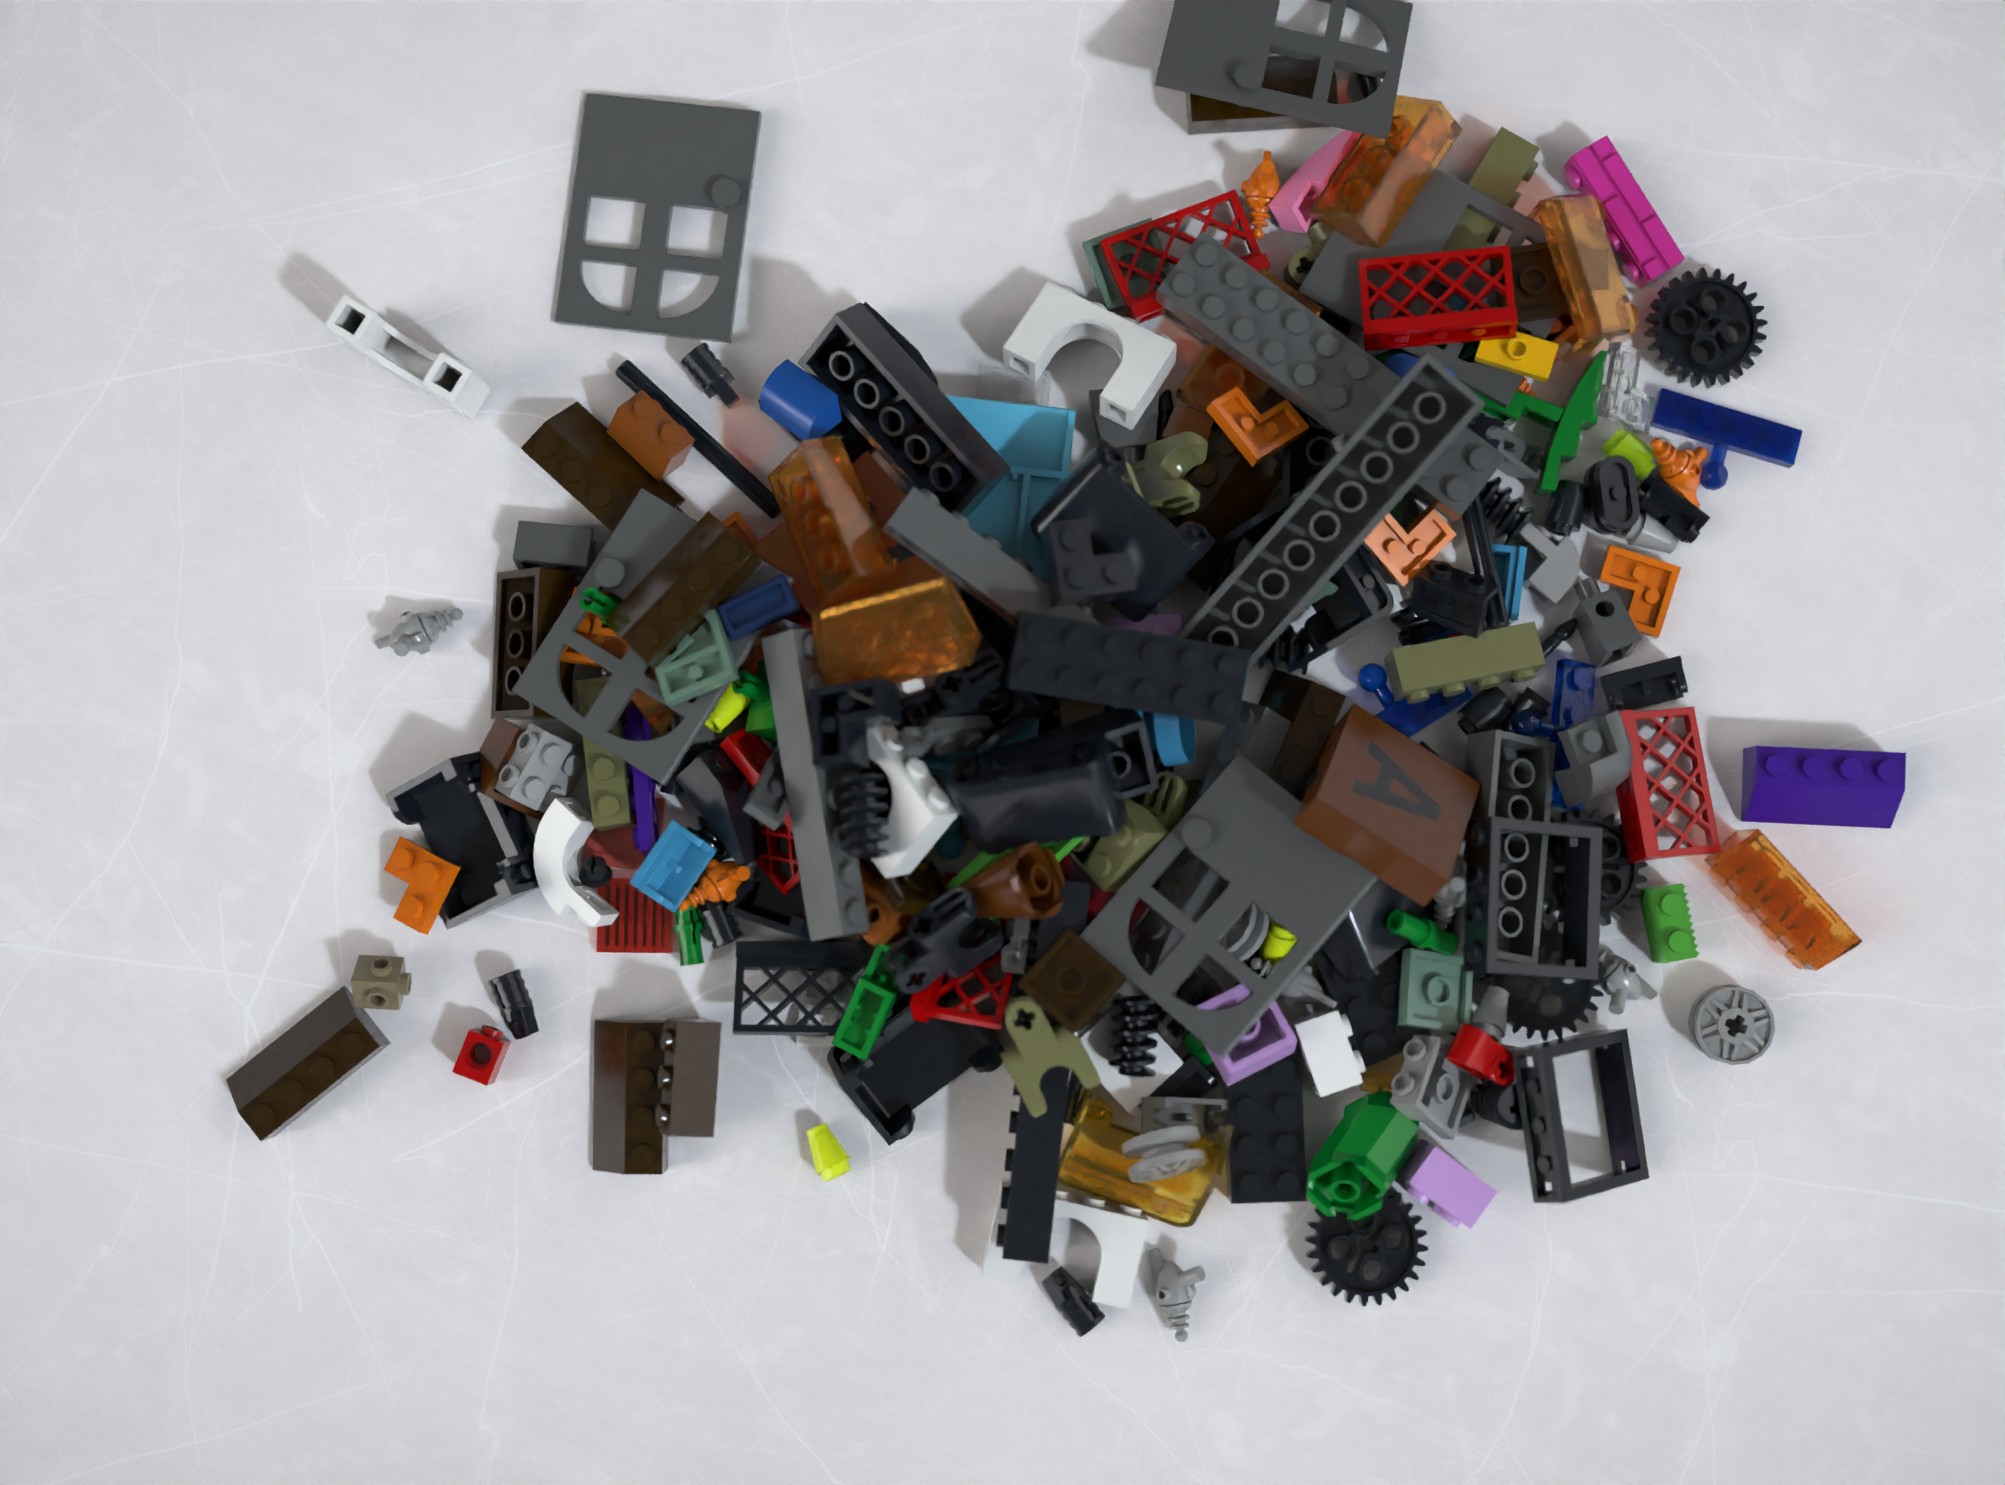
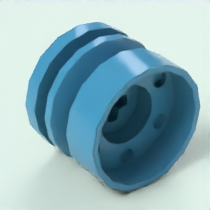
[1115,707,1196,767]

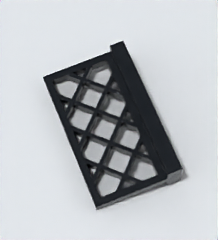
[733,941,885,1037]

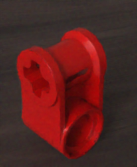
[1445,1023,1515,1085]

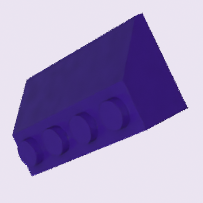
[1741,746,1906,829]

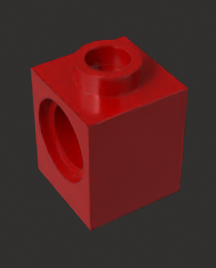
[452,1024,511,1086]

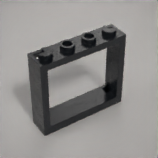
[1462,817,1603,980]
[1511,1029,1649,1203]

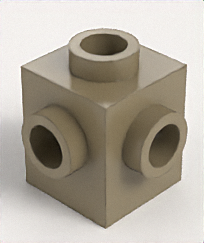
[351,955,412,1010]

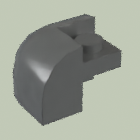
[1553,709,1633,807]

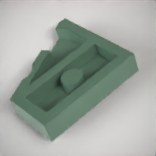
[655,609,739,707]

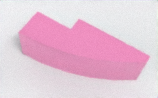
[1268,130,1370,233]

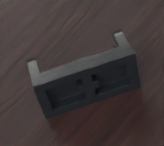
[1600,656,1688,711]
[1138,1052,1218,1109]

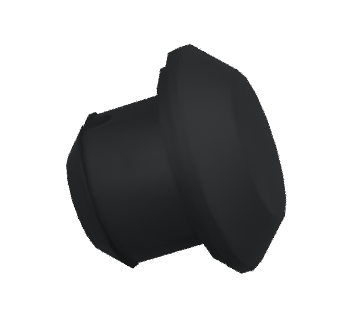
[579,856,613,888]

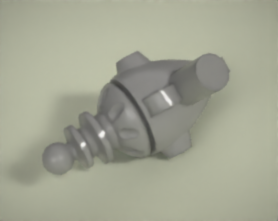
[375,608,463,656]
[1433,840,1467,930]
[1598,947,1657,1014]
[1250,957,1338,1009]
[1150,1248,1205,1342]

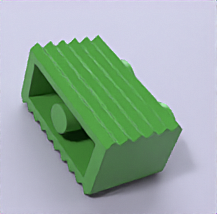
[1639,883,1699,964]

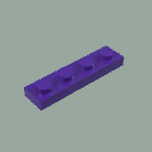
[622,706,660,858]

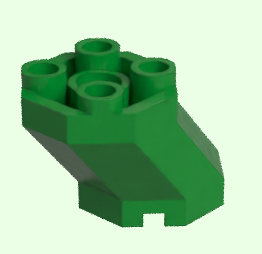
[1306,1091,1419,1220]

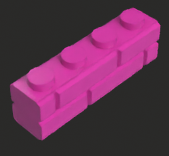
[1563,136,1685,289]

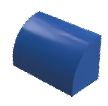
[760,359,842,445]

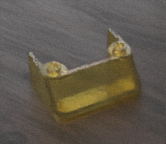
[1057,1087,1234,1227]

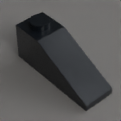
[674,745,767,867]

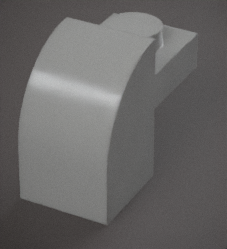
[1513,522,1580,608]

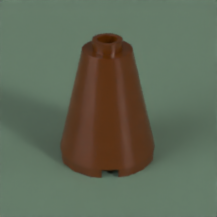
[959,841,1065,919]

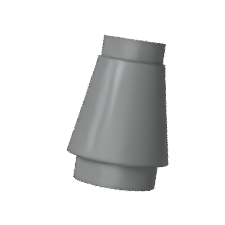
[1620,510,1679,554]
[1470,986,1509,1043]

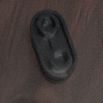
[1583,455,1640,535]

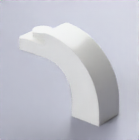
[533,797,619,927]

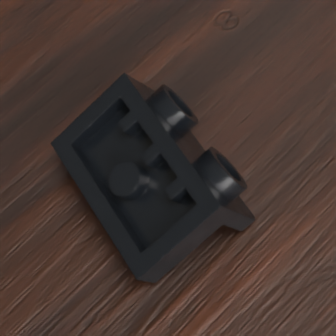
[1409,560,1498,639]

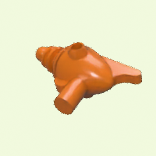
[1241,151,1283,239]
[1650,438,1709,508]
[678,859,752,911]

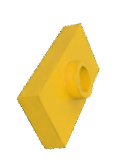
[1474,332,1559,383]

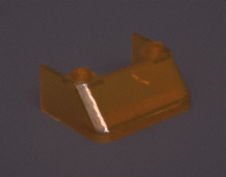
[1527,193,1640,363]

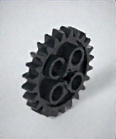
[1644,268,1768,389]
[1543,807,1648,926]
[1481,921,1605,1041]
[1304,1190,1428,1306]

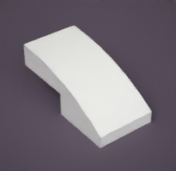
[796,971,839,1048]

